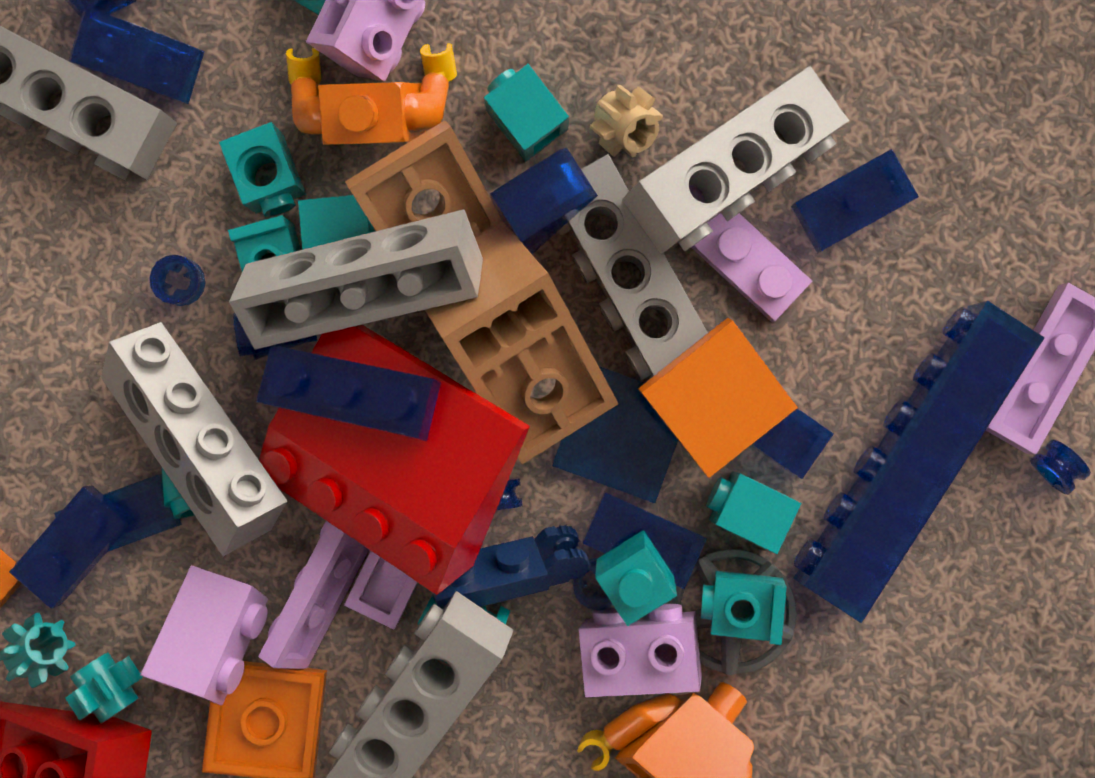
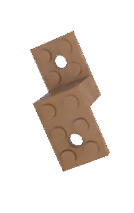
[345,121,619,464]

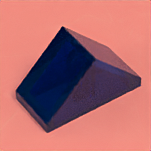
[490,148,598,254]

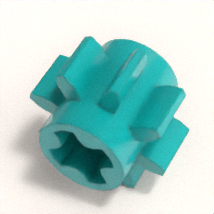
[0,613,76,688]
[65,652,143,724]

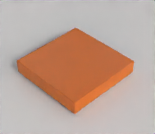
[638,318,798,478]
[202,661,327,778]

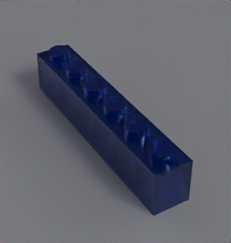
[793,301,1045,623]

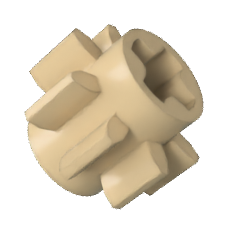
[590,85,663,157]

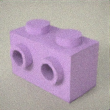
[306,0,425,82]
[140,565,268,706]
[579,604,702,697]

